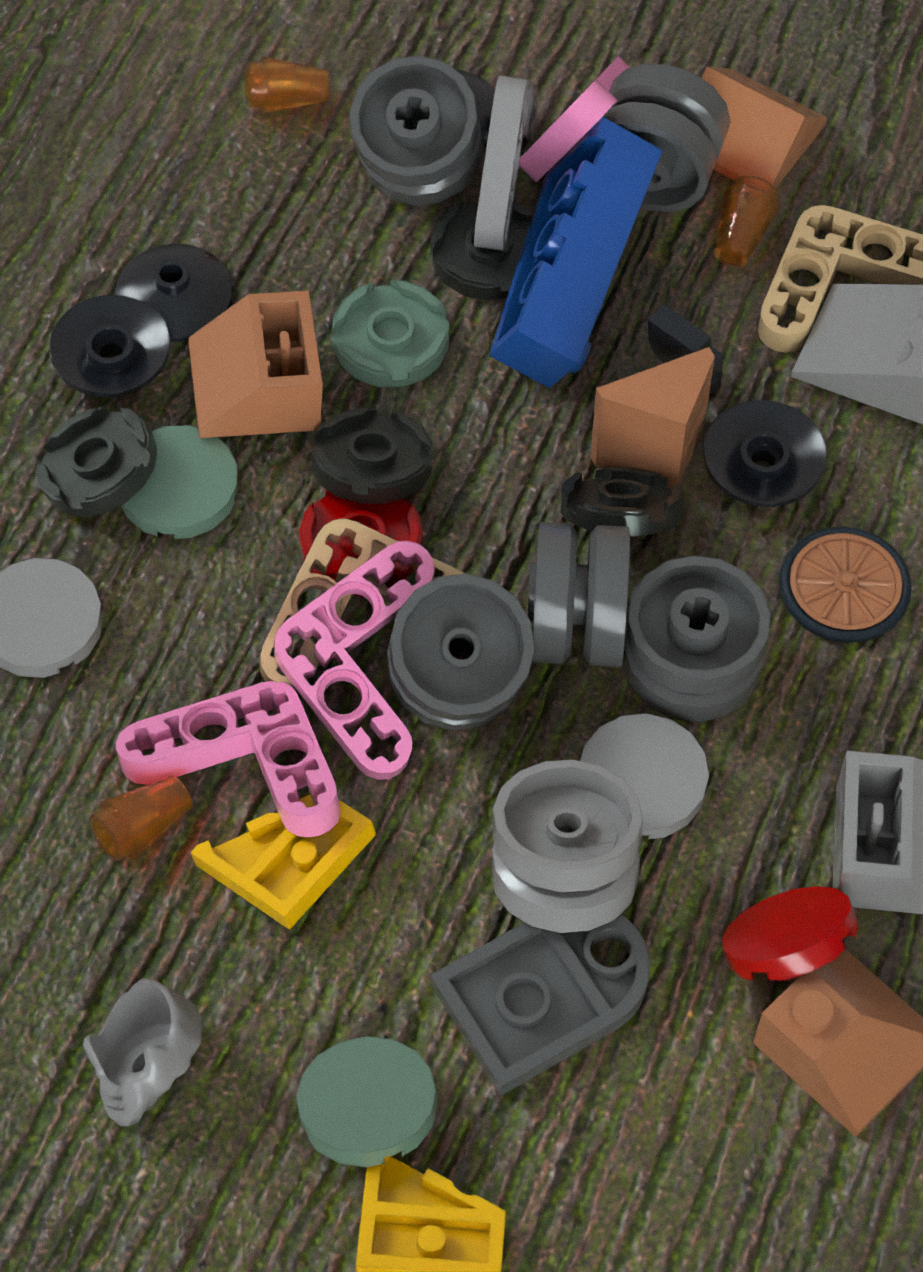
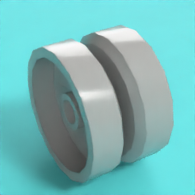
[492,759,643,933]

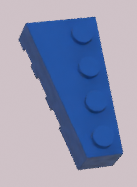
[489,116,663,388]

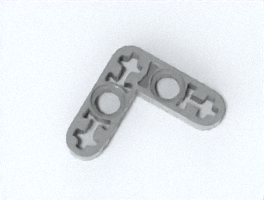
[474,75,538,251]

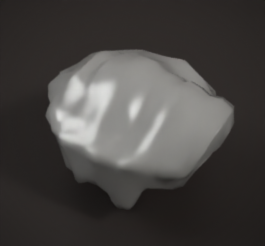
[83,978,202,1126]

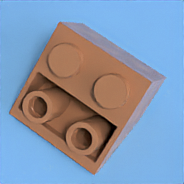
[188,291,323,438]

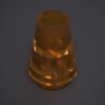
[245,56,329,113]
[714,175,779,267]
[90,775,192,861]

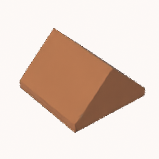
[701,66,827,198]
[590,347,715,488]

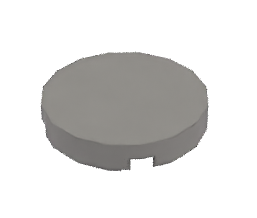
[0,558,103,678]
[580,713,709,839]

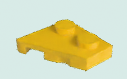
[190,795,376,930]
[356,1156,506,1272]

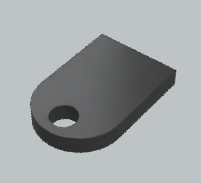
[430,914,650,1096]

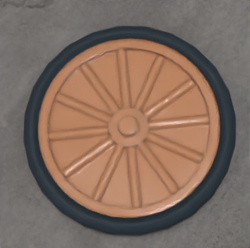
[779,527,912,643]

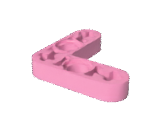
[519,56,630,182]
[274,541,434,780]
[116,681,341,837]

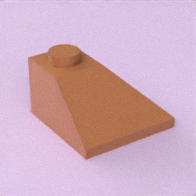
[753,949,923,1137]

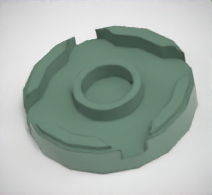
[332,280,449,388]
[121,425,238,539]
[296,1036,438,1167]

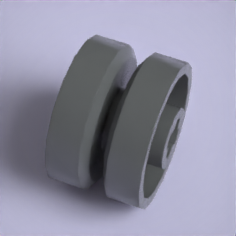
[349,55,484,206]
[596,63,731,212]
[527,522,630,668]
[623,556,771,722]
[386,573,535,731]

